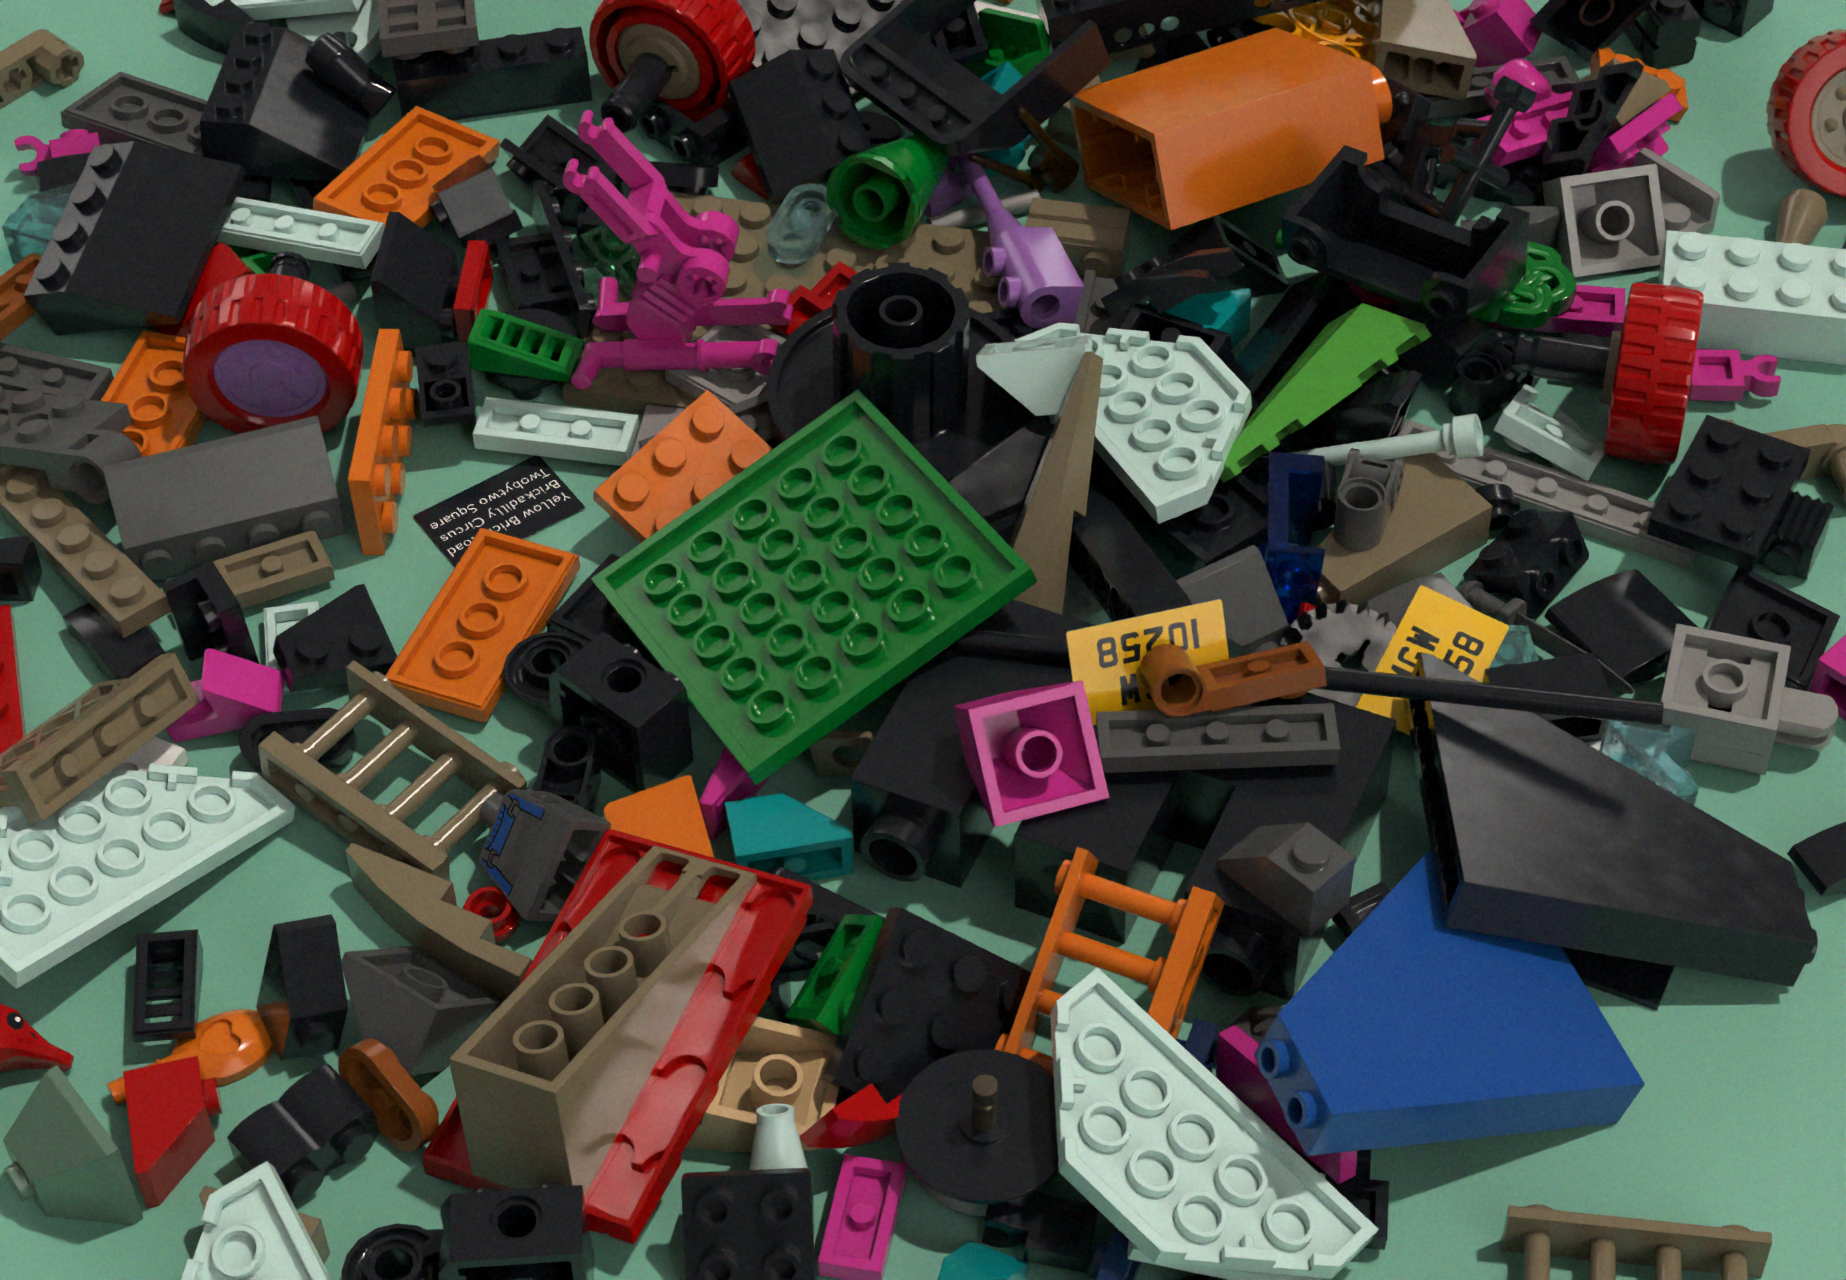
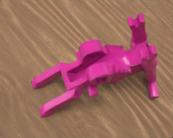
[562,110,794,390]

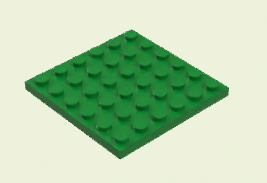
[591,389,1037,785]

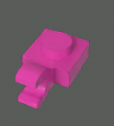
[14,129,103,176]

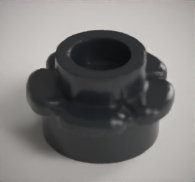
[1475,484,1521,530]

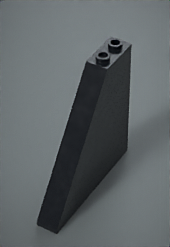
[1403,652,1818,987]

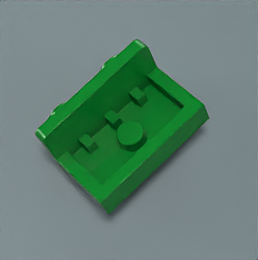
[962,8,1050,78]

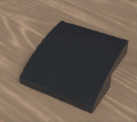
[1544,569,1699,684]

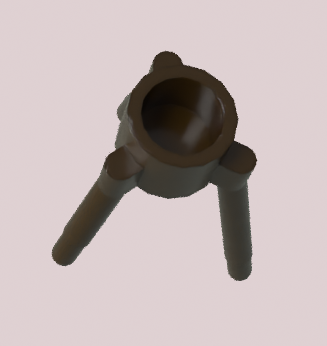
[968,107,1079,193]

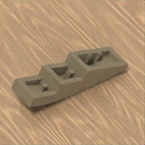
[345,842,532,1001]

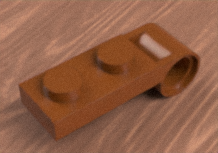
[1139,641,1327,717]

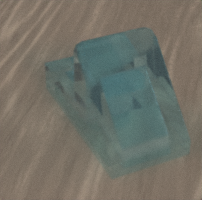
[1599,720,1699,805]

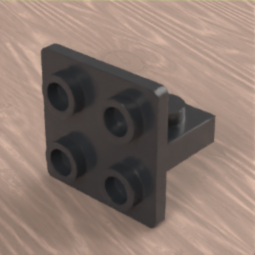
[681,1168,816,1280]

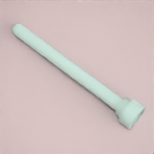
[1258,413,1484,478]

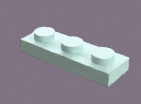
[472,397,640,466]

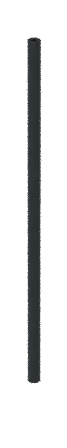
[958,629,1664,726]

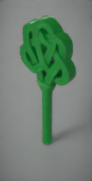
[1275,229,1576,330]

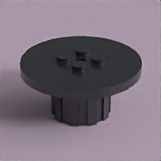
[767,263,1032,482]

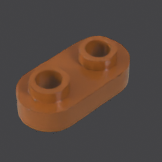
[338,1038,439,1153]

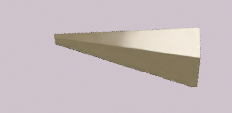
[1008,351,1103,614]

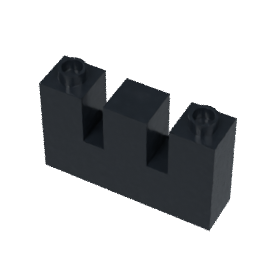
[850,599,1397,1001]

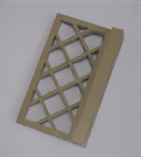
[0,653,200,823]

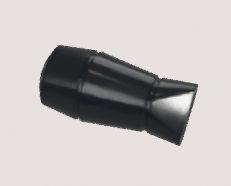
[304,31,397,118]

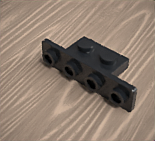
[495,180,596,339]

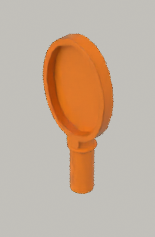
[107,1009,275,1106]

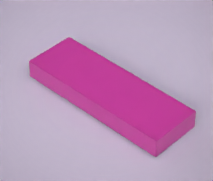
[1216,1025,1357,1184]

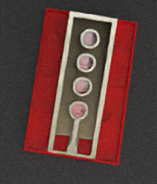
[422,828,814,1245]

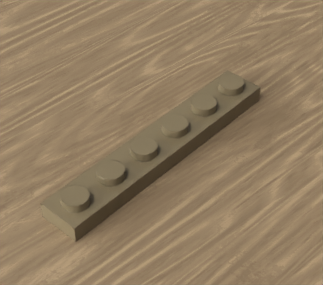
[0,464,170,638]

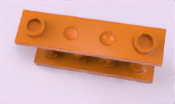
[994,847,1225,1078]

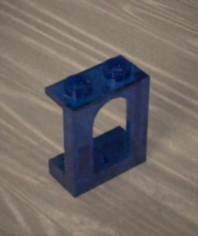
[1258,451,1325,626]

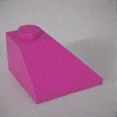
[953,680,1110,827]

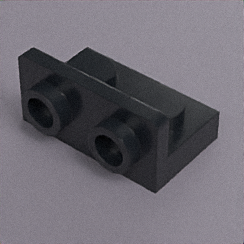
[162,561,260,664]

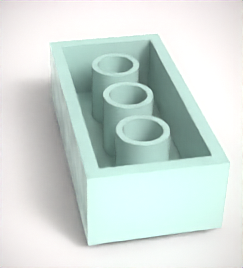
[1658,230,1846,365]

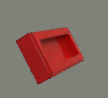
[453,240,494,346]

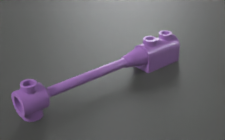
[954,155,1085,328]

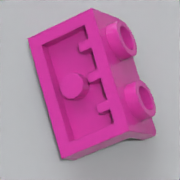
[1585,92,1683,174]

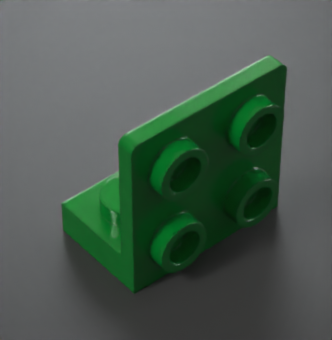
[785,914,884,1038]

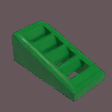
[468,308,585,383]

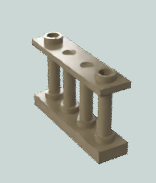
[258,660,527,881]
[1501,1204,1772,1280]

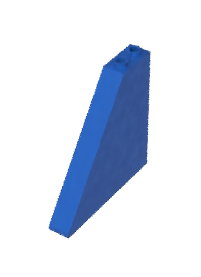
[1254,848,1645,1156]

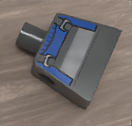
[479,789,611,922]

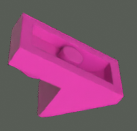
[166,649,284,743]

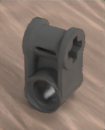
[1333,448,1406,551]

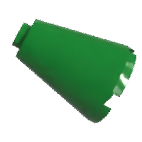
[826,134,948,250]

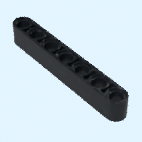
[1068,474,1192,622]

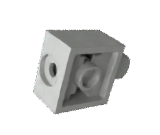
[1650,623,1839,775]

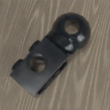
[503,631,694,793]
[341,1183,594,1280]

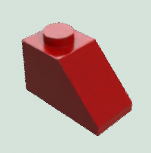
[123,1056,223,1208]

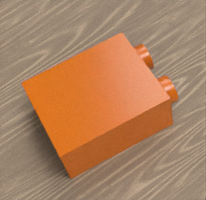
[1069,27,1392,230]

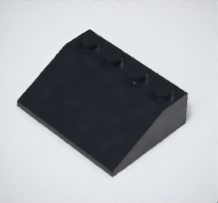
[200,22,383,182]
[23,141,246,335]

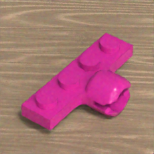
[1471,58,1572,166]

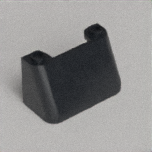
[1282,145,1530,321]

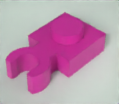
[1689,349,1781,401]

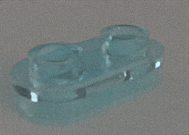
[766,183,836,265]

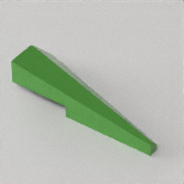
[1220,303,1432,483]

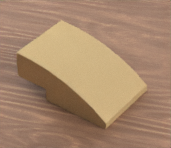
[686,1017,839,1153]

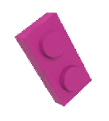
[818,1154,907,1280]

